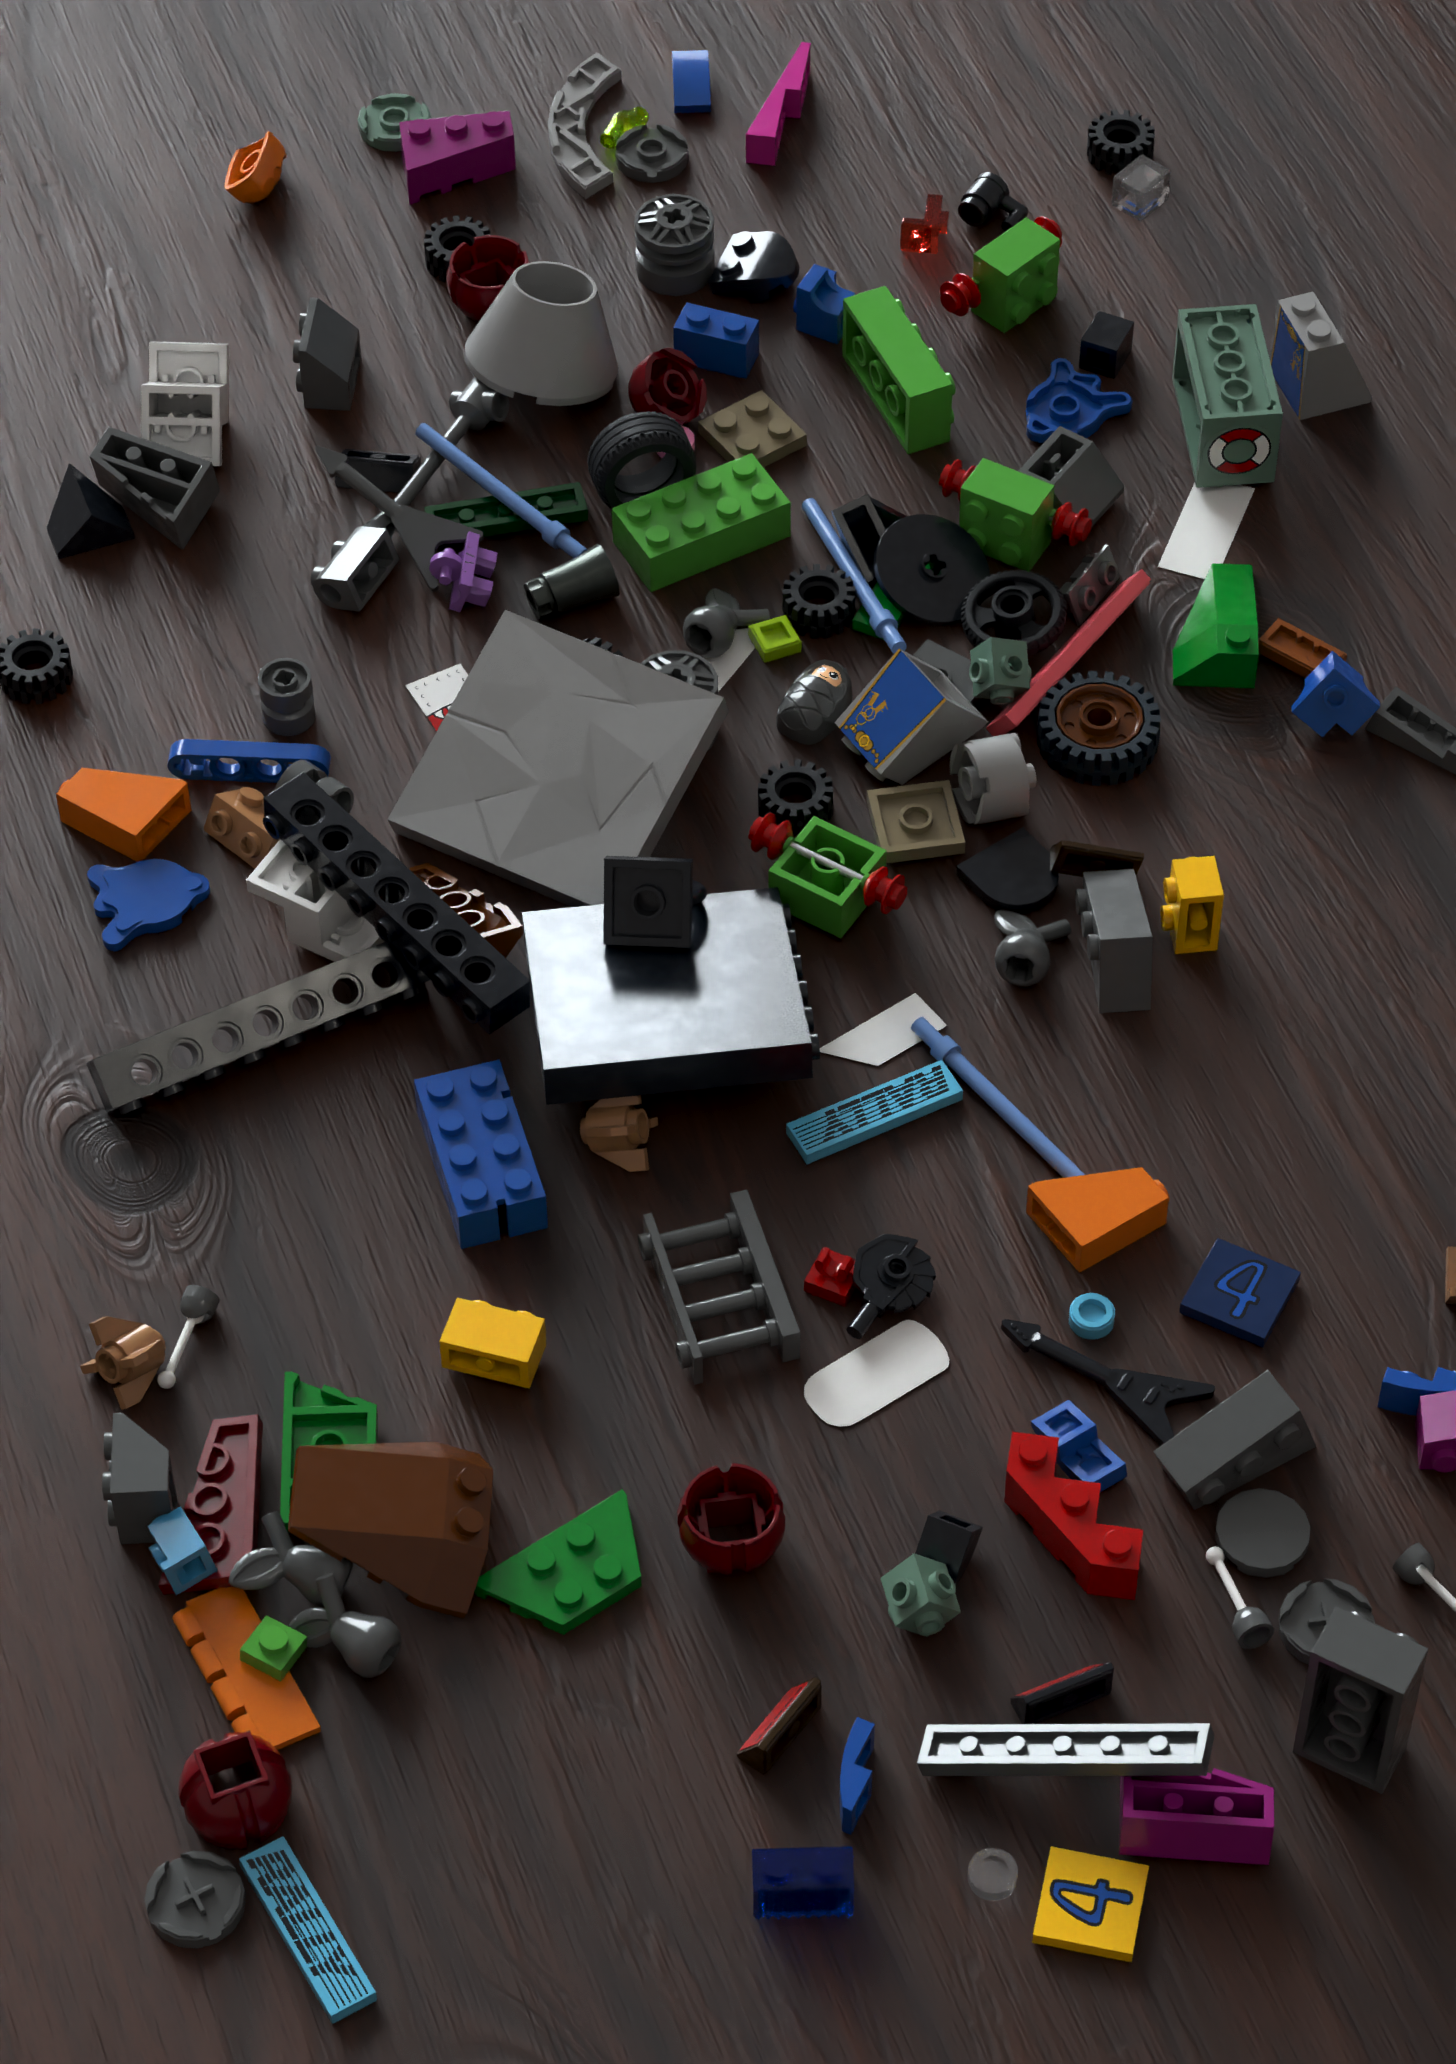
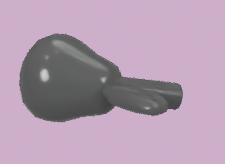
[683,588,770,658]
[994,910,1071,987]
[229,1511,353,1607]
[289,1573,401,1678]

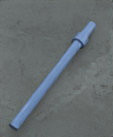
[415,423,588,558]
[802,498,907,654]
[911,1017,1085,1178]

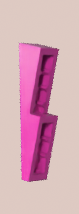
[746,42,811,166]

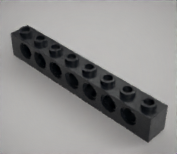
[263,772,530,1035]
[86,942,430,1115]

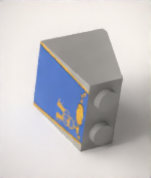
[1270,292,1372,420]
[834,649,988,785]

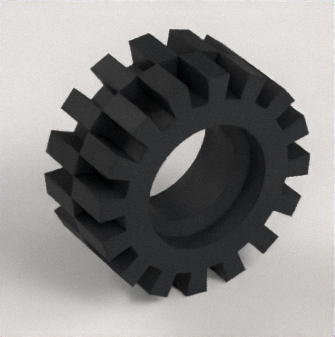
[1087,110,1155,176]
[424,216,492,283]
[782,564,855,639]
[0,628,73,704]
[758,759,834,835]

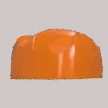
[224,131,287,204]

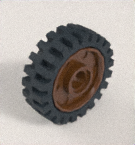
[1037,671,1161,786]

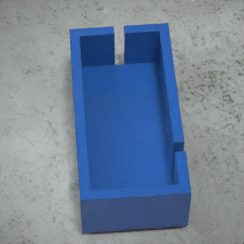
[414,1059,548,1249]

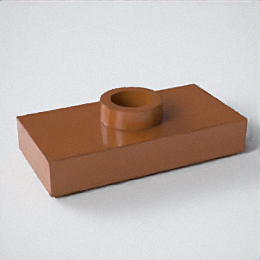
[1258,618,1347,678]

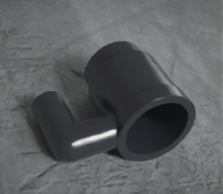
[958,172,1028,232]

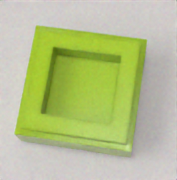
[748,615,802,663]

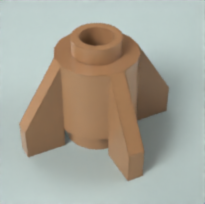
[580,1095,658,1172]
[80,1316,166,1410]

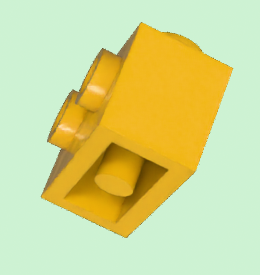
[1160,856,1224,954]
[439,1297,547,1389]

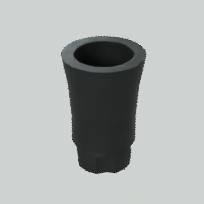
[524,544,620,619]

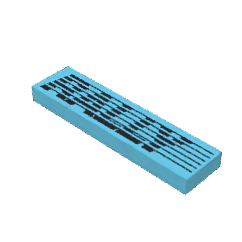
[786,1060,963,1164]
[239,1836,377,2024]

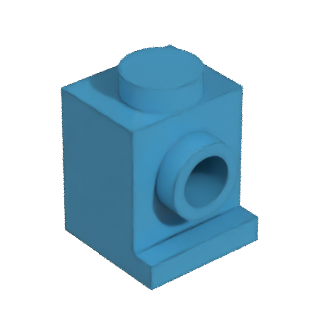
[147,1506,218,1595]

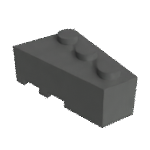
[90,427,220,550]

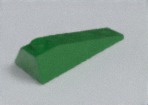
[1172,563,1259,688]

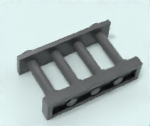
[637,1189,800,1385]

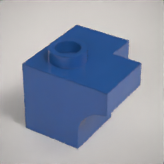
[793,264,855,344]
[1291,651,1380,737]

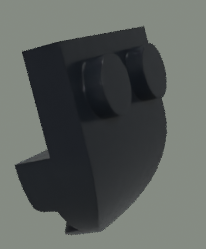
[708,231,800,303]

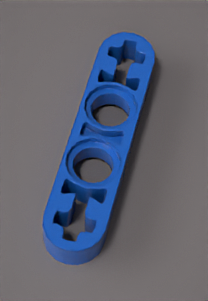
[167,739,331,783]

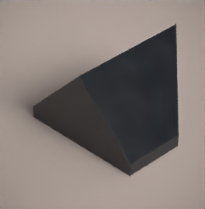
[47,463,135,560]
[831,494,907,583]

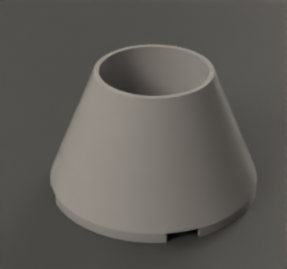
[464,261,618,406]

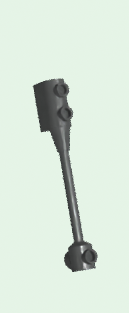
[311,377,509,612]

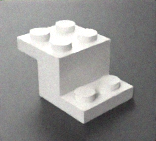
[141,342,229,466]
[246,840,384,962]

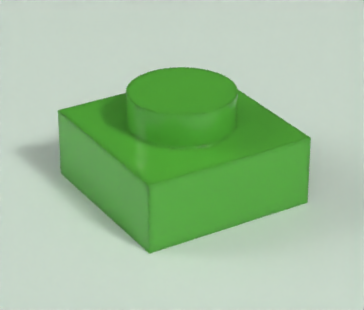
[240,1615,307,1681]

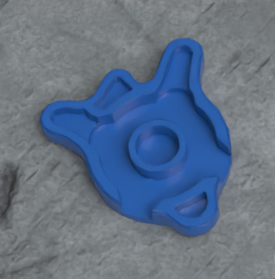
[1026,358,1132,443]
[87,859,210,952]

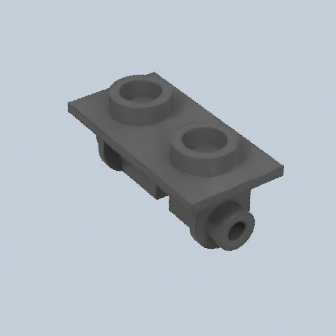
[1051,544,1120,626]

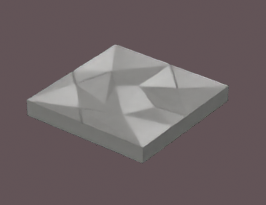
[387,610,729,907]

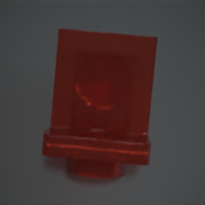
[900,194,949,254]

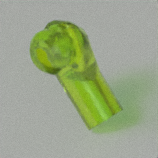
[600,106,649,149]

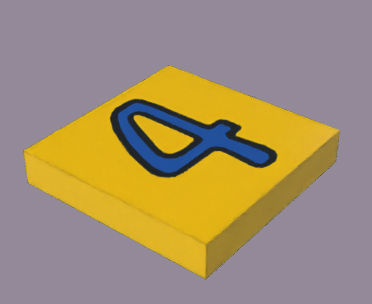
[1032,1846,1149,1963]

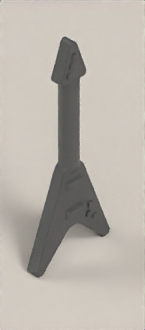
[315,446,484,592]

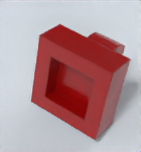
[804,1247,856,1307]

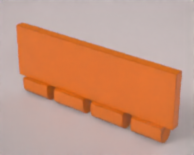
[172,1587,321,1750]

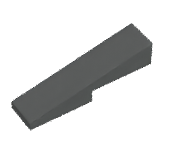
[1365,686,1456,774]

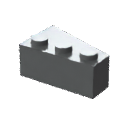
[1075,869,1153,1013]
[1153,1370,1316,1510]

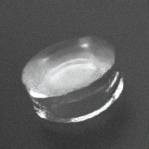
[968,1848,1018,1901]

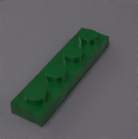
[424,482,588,537]

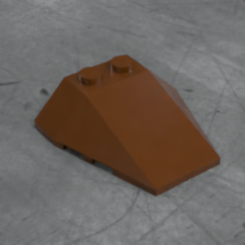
[288,1442,494,1618]

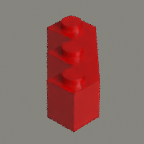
[1004,1432,1144,1600]

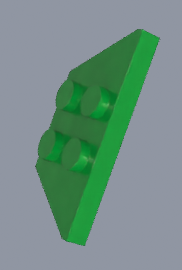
[280,1371,378,1533]
[474,1489,642,1635]

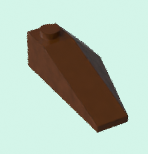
[409,863,524,958]

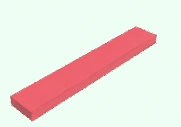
[986,569,1151,736]

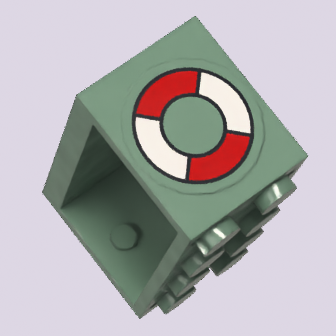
[1172,304,1283,488]

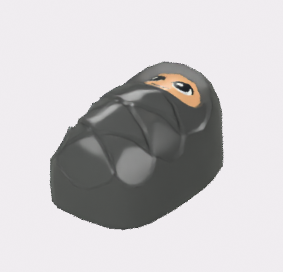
[776,659,853,745]

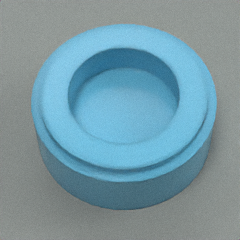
[1069,1293,1115,1340]

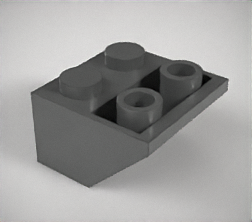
[293,297,362,411]
[1018,426,1125,528]
[102,1413,178,1544]

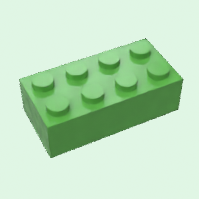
[842,285,956,454]
[612,453,791,592]

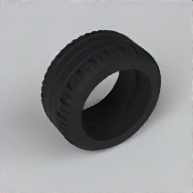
[588,411,697,509]

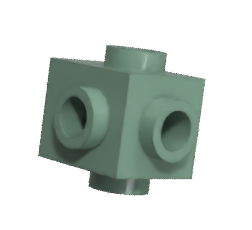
[969,637,1032,705]
[880,1553,961,1637]

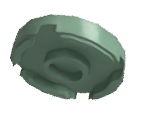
[358,93,431,152]

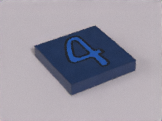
[1179,1238,1301,1347]

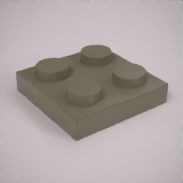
[698,390,807,467]
[867,780,965,864]

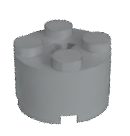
[950,733,1037,825]

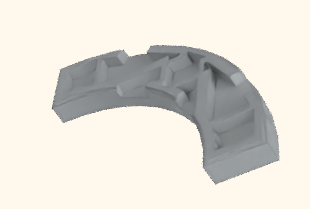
[548,53,622,199]

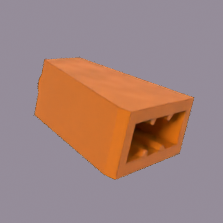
[56,767,192,862]
[1026,1167,1170,1273]

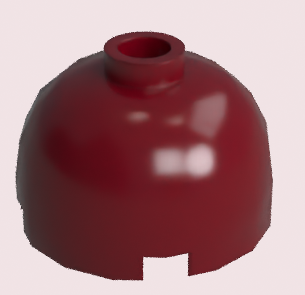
[628,348,707,426]

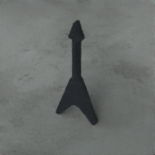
[1001,1319,1215,1446]

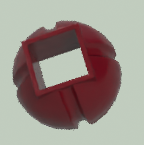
[446,235,530,322]
[677,1463,785,1575]
[178,1731,292,1849]

